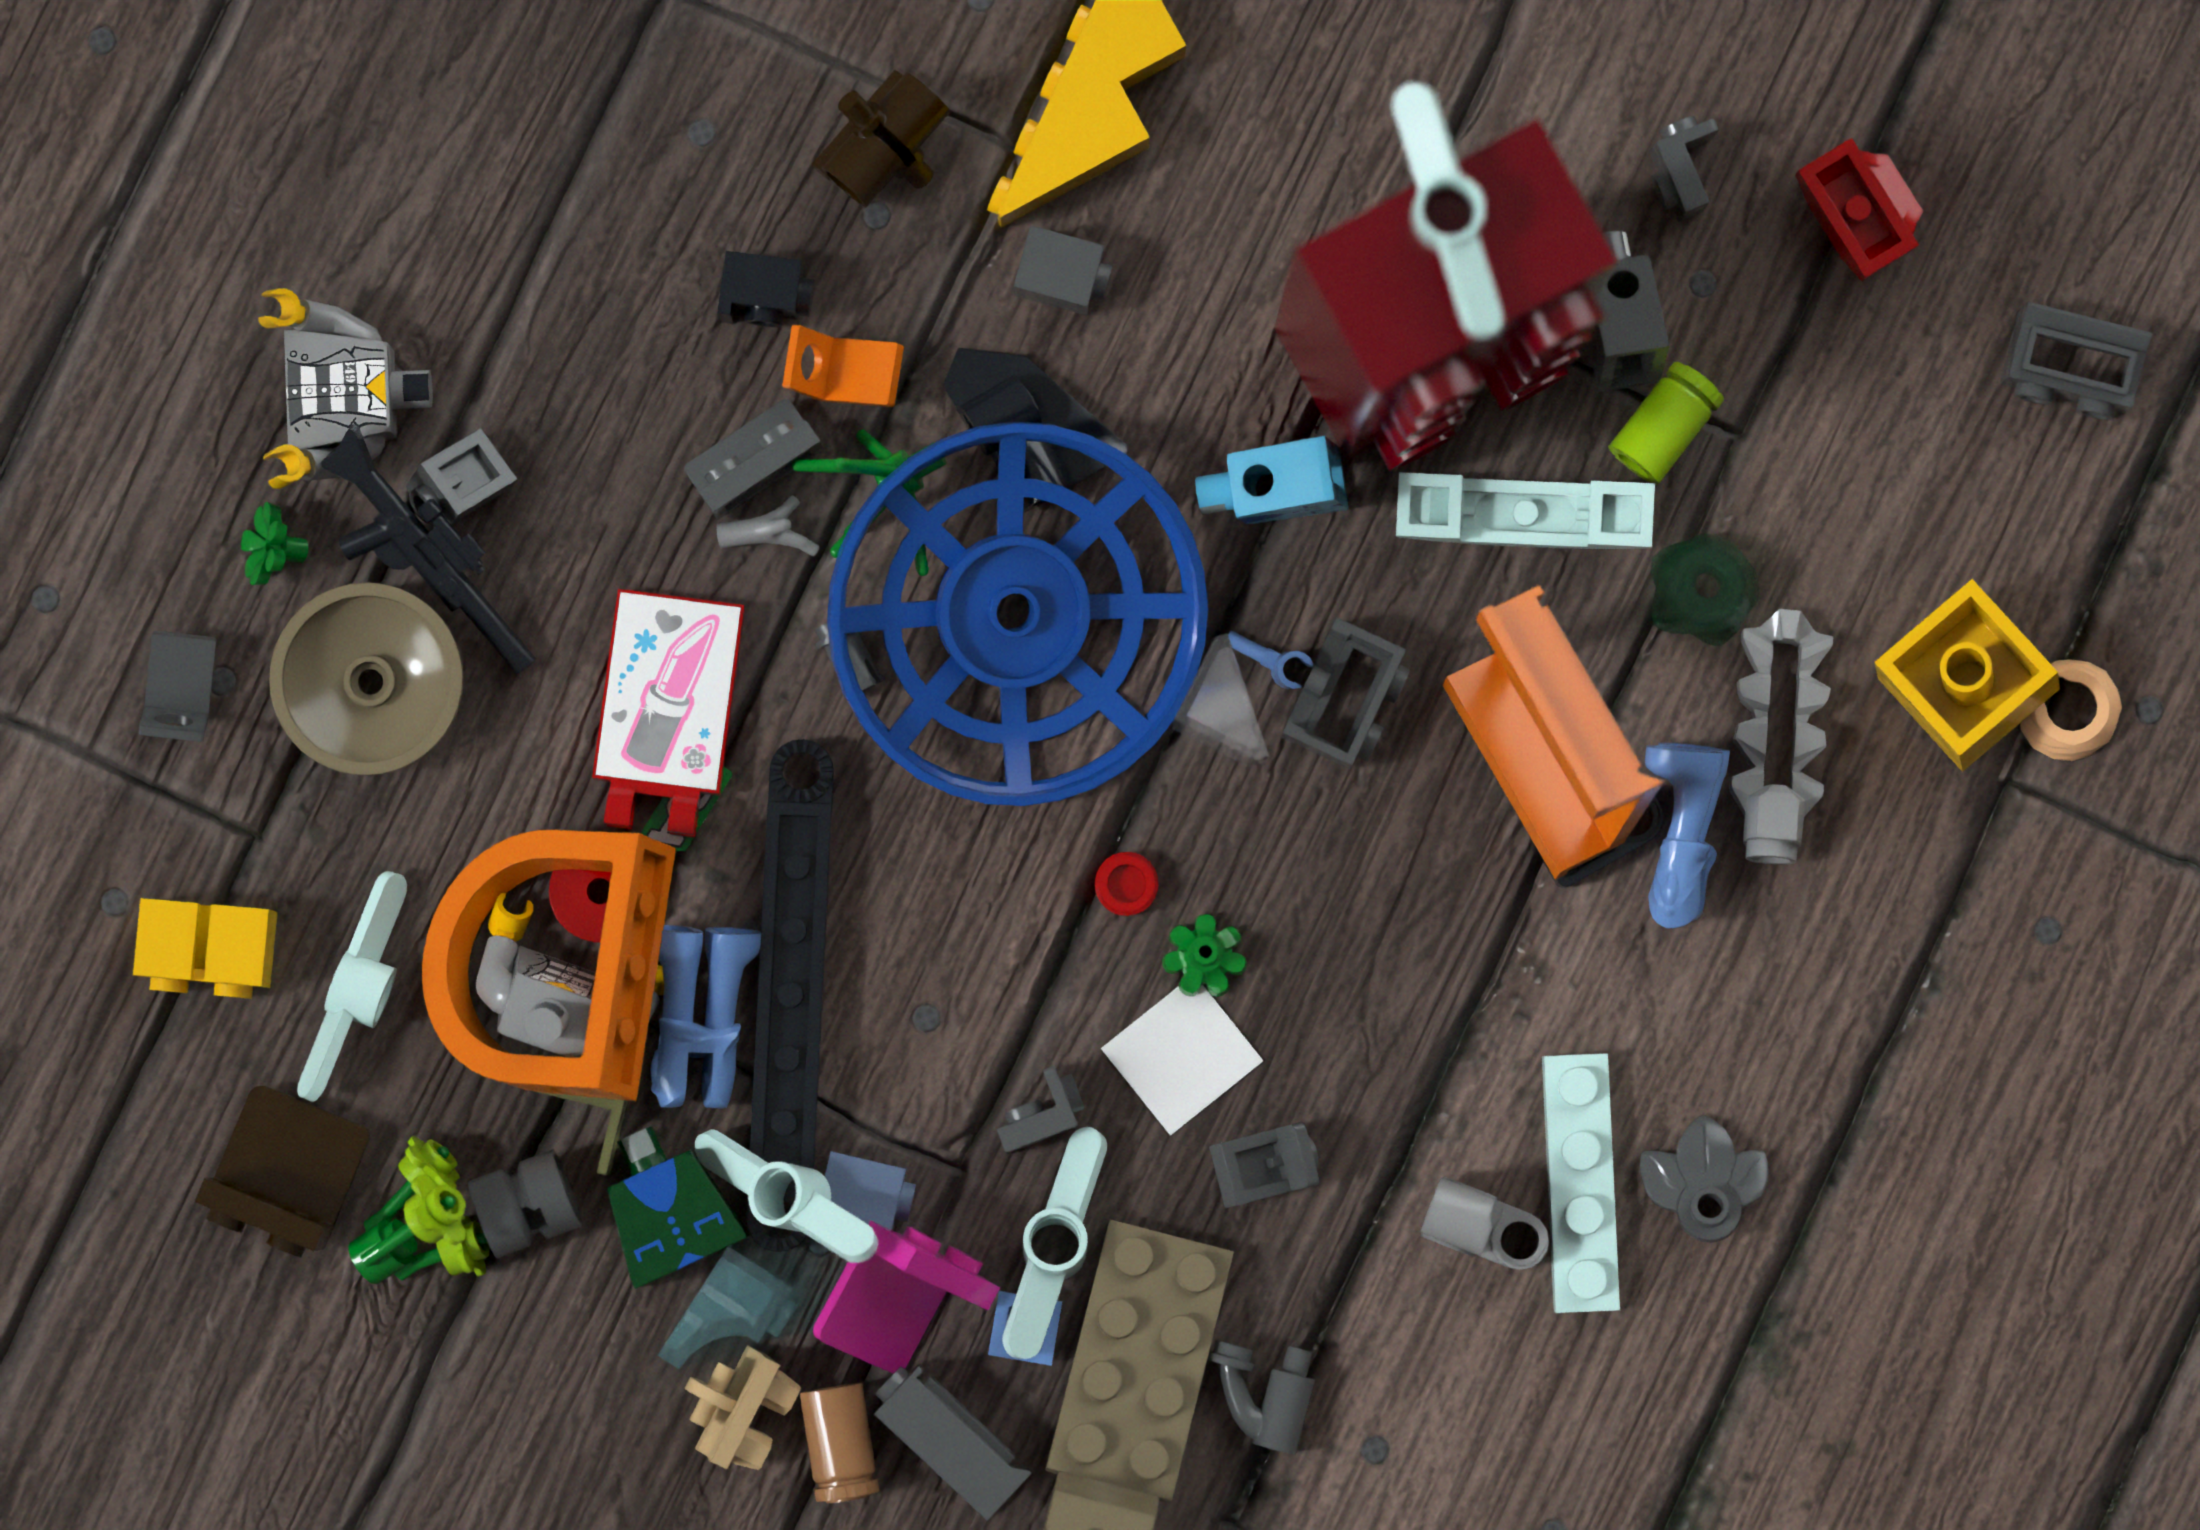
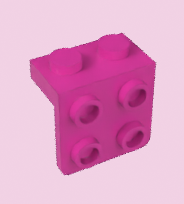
[813,1220,1000,1374]

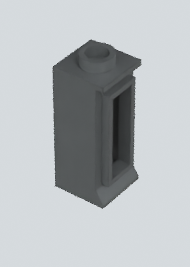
[874,1364,1032,1521]

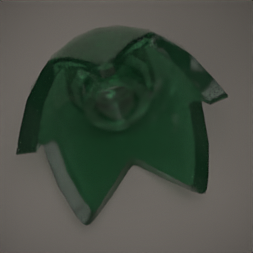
[1651,533,1760,646]

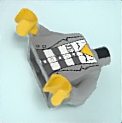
[258,288,433,489]
[476,893,664,1058]

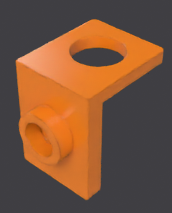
[782,325,904,407]

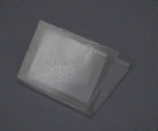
[1172,634,1269,768]

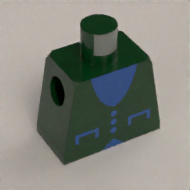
[607,1126,750,1289]

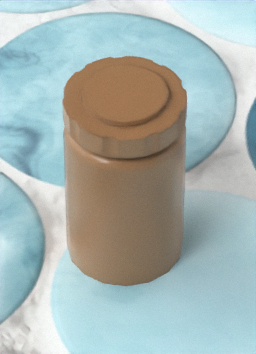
[799,1382,879,1503]

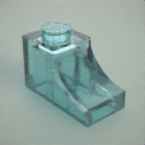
[658,1245,798,1369]

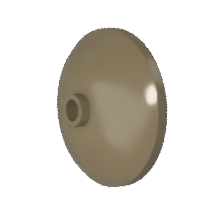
[269,583,464,776]

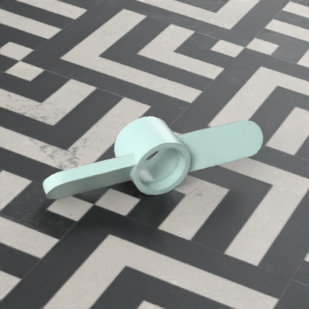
[1394,84,1503,339]
[297,871,407,1102]
[1003,1127,1107,1359]
[695,1129,878,1263]

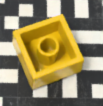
[1874,579,2060,772]

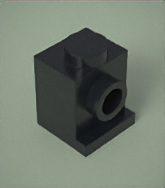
[717,251,814,327]

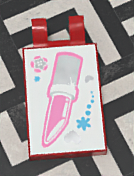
[592,589,746,838]

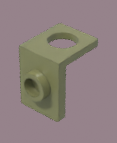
[538,1092,629,1176]

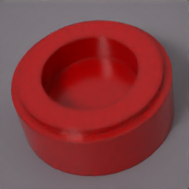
[1095,852,1159,916]

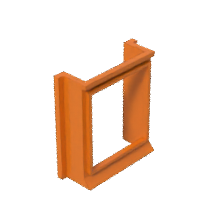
[1442,585,1664,880]

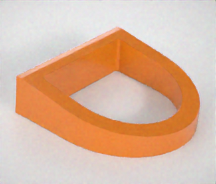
[422,830,676,1101]

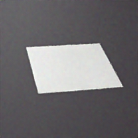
[1101,984,1263,1136]

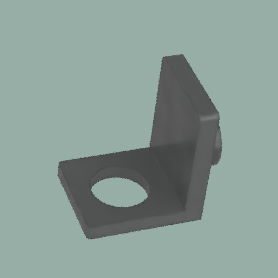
[139,630,217,742]

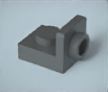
[406,428,518,528]
[996,1065,1085,1154]

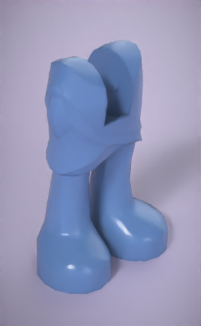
[1645,742,1730,928]
[650,925,761,1109]

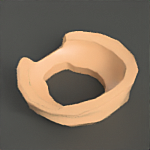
[2020,659,2122,761]

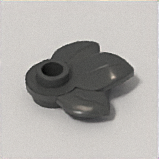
[1640,1115,1769,1243]

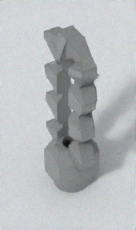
[1729,609,1833,865]

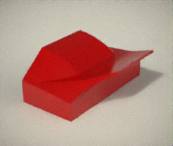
[1795,138,1923,281]

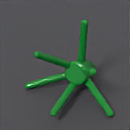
[792,430,947,576]

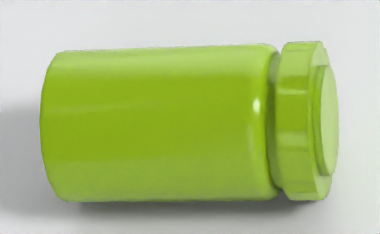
[1608,361,1724,485]

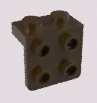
[194,1086,370,1258]

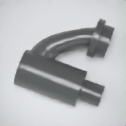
[1207,1340,1315,1455]

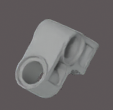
[1420,1177,1549,1270]

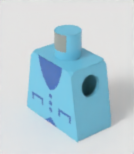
[1195,436,1349,524]

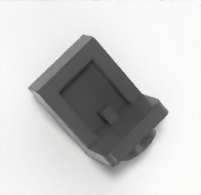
[1650,116,1719,222]
[1209,1122,1319,1208]

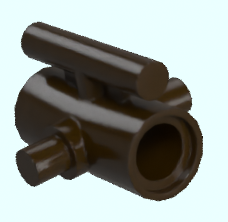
[811,70,951,208]

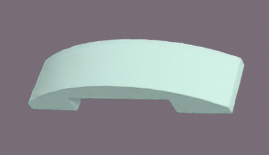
[1396,472,1655,549]

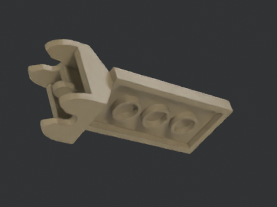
[1043,1219,1234,1530]

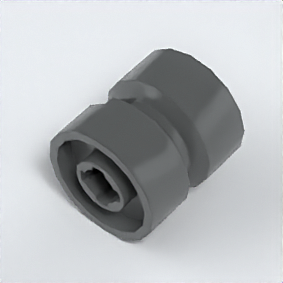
[468,1149,583,1258]

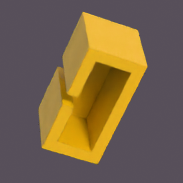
[133,898,278,999]

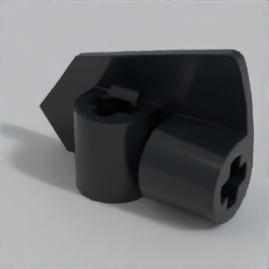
[943,348,1128,512]

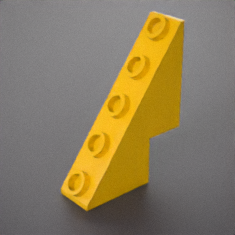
[987,0,1186,228]

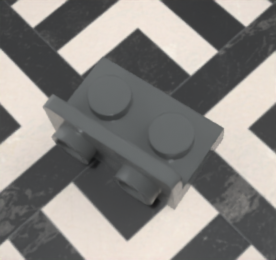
[684,399,823,521]

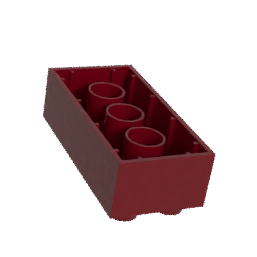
[1274,118,1618,472]

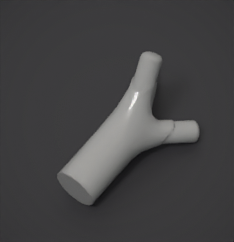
[717,496,820,556]

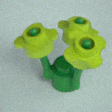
[348,1136,490,1285]

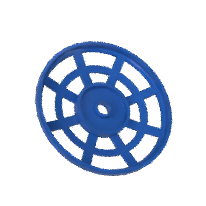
[827,422,1208,806]

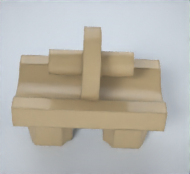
[685,1345,801,1470]

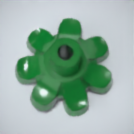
[241,502,308,585]
[1162,914,1247,997]

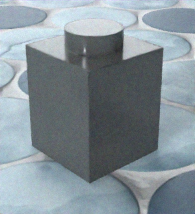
[1013,225,1113,316]

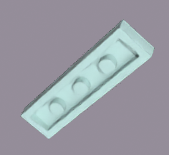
[1542,1053,1620,1313]

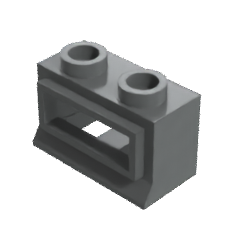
[2000,302,2152,421]
[1280,617,1411,769]

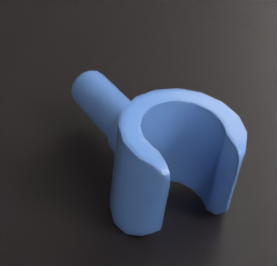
[1224,630,1313,689]

